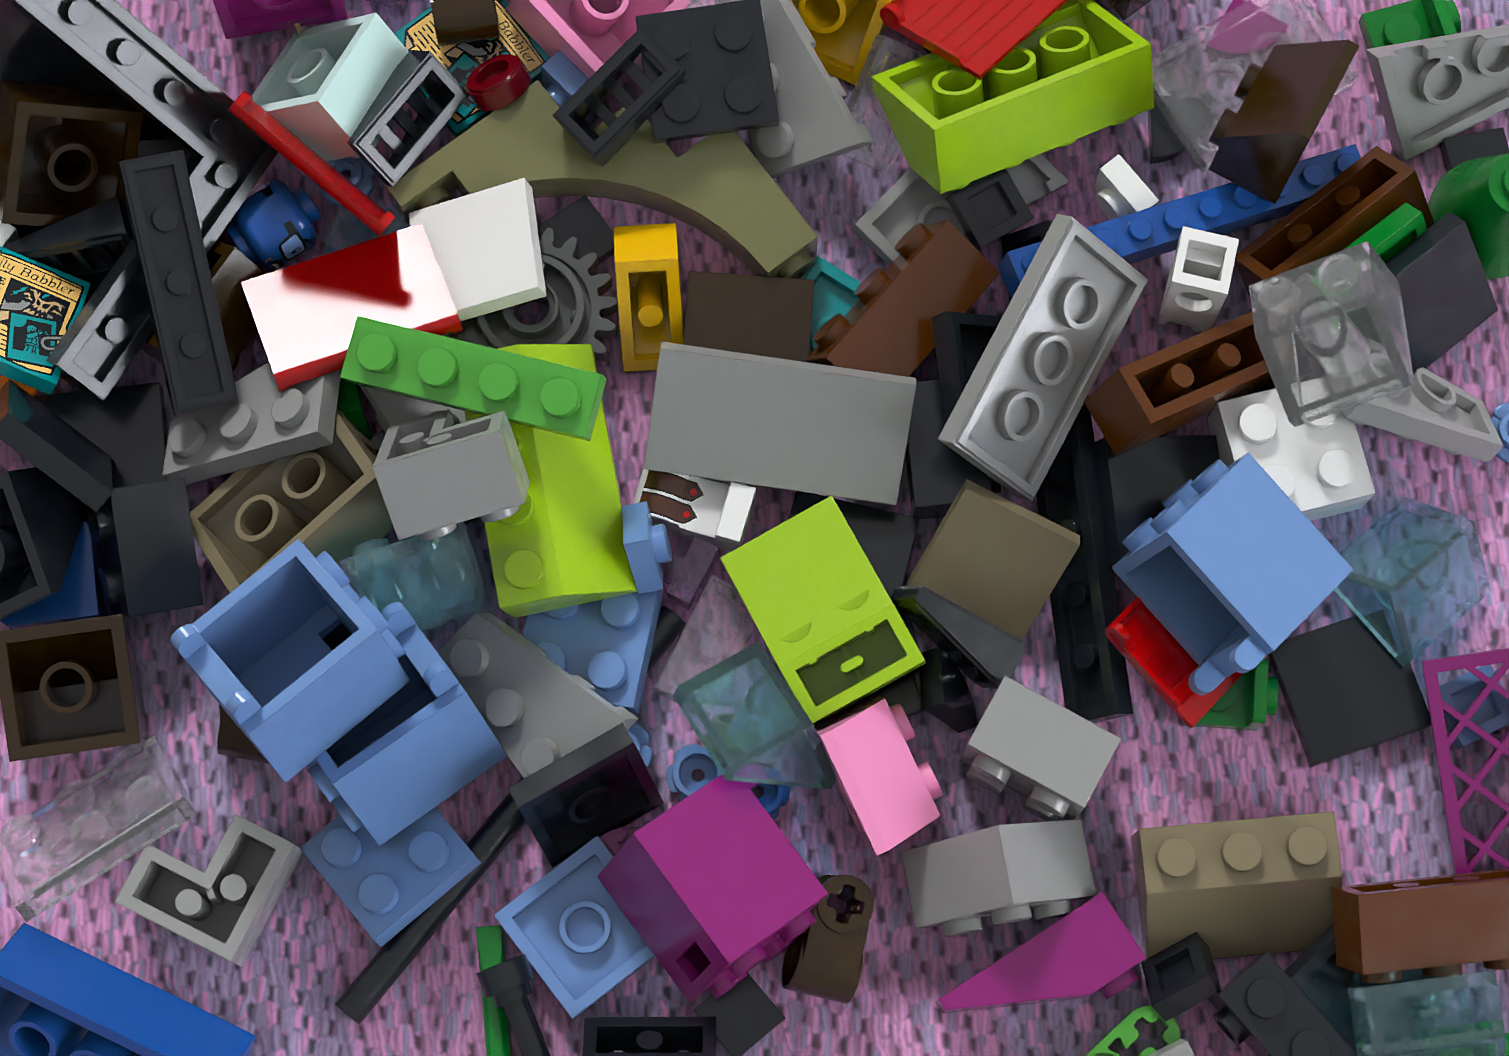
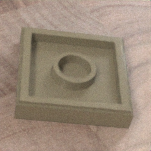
[907,479,1080,640]

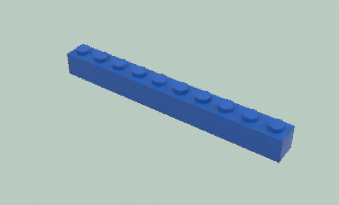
[998,144,1361,299]

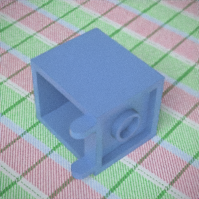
[1112,452,1354,695]
[170,539,410,783]
[307,602,508,846]

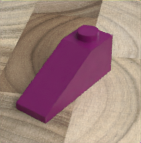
[935,892,1146,1014]

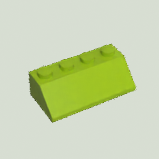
[871,0,1154,194]
[464,344,638,618]

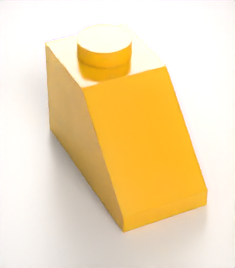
[614,223,684,372]

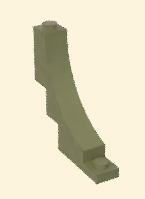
[387,80,818,279]

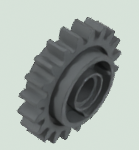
[453,228,618,361]

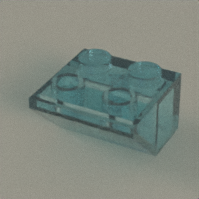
[339,521,496,638]
[1348,970,1506,1056]

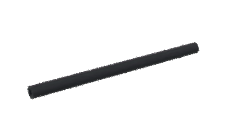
[335,606,687,1025]

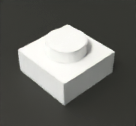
[1094,154,1159,220]

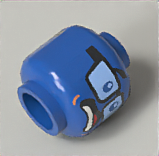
[225,179,321,272]

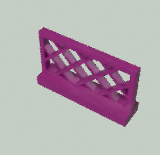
[1421,648,1509,874]

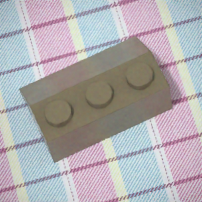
[190,406,394,593]
[1131,811,1342,960]

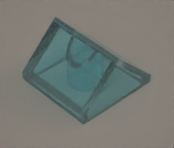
[1334,497,1491,668]
[673,641,837,789]

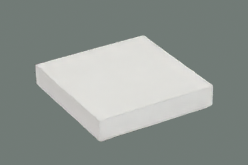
[409,178,547,322]

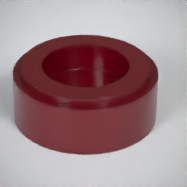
[465,54,531,112]

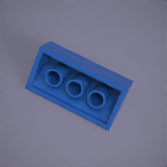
[0,923,256,1056]

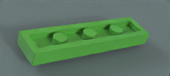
[340,315,607,442]

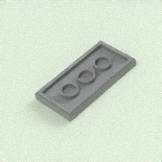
[938,214,1148,501]
[644,341,916,505]

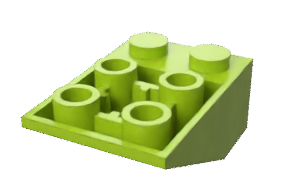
[720,495,926,726]

